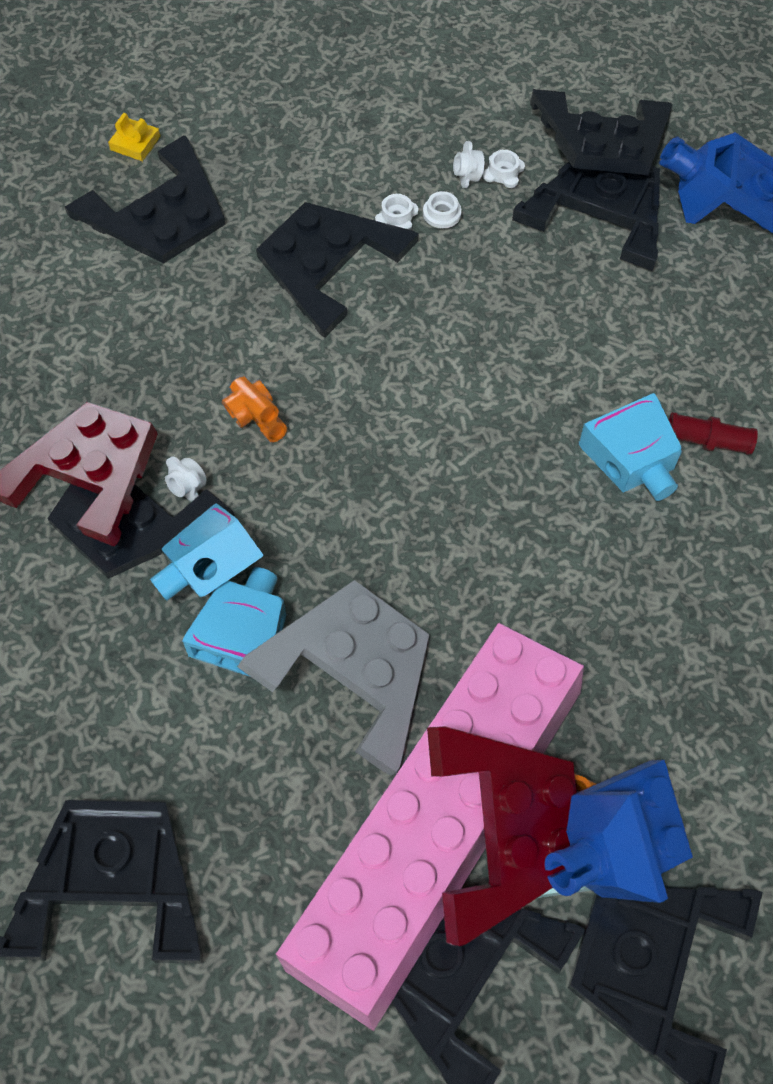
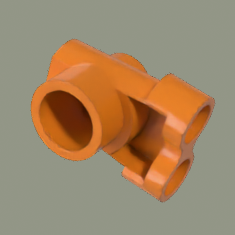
[222,376,287,442]

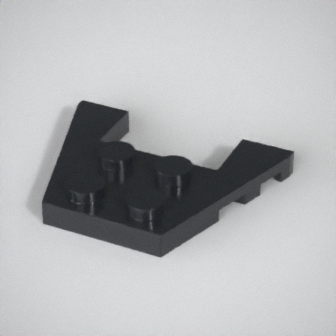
[530,89,672,175]
[64,135,226,264]
[512,162,660,271]
[256,202,419,338]
[47,484,235,579]
[0,800,203,964]
[567,886,763,1084]
[391,908,585,1084]

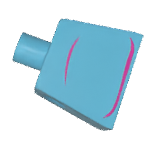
[579,393,682,501]
[150,503,264,601]
[182,567,286,677]

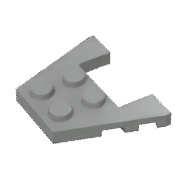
[237,580,429,776]

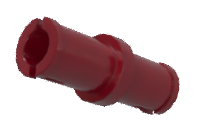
[668,412,758,455]

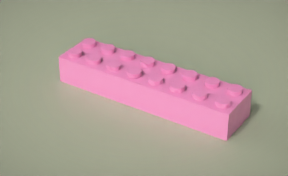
[276,623,584,1031]

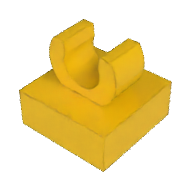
[108,113,160,161]

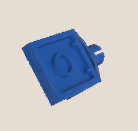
[659,132,773,233]
[544,760,693,903]

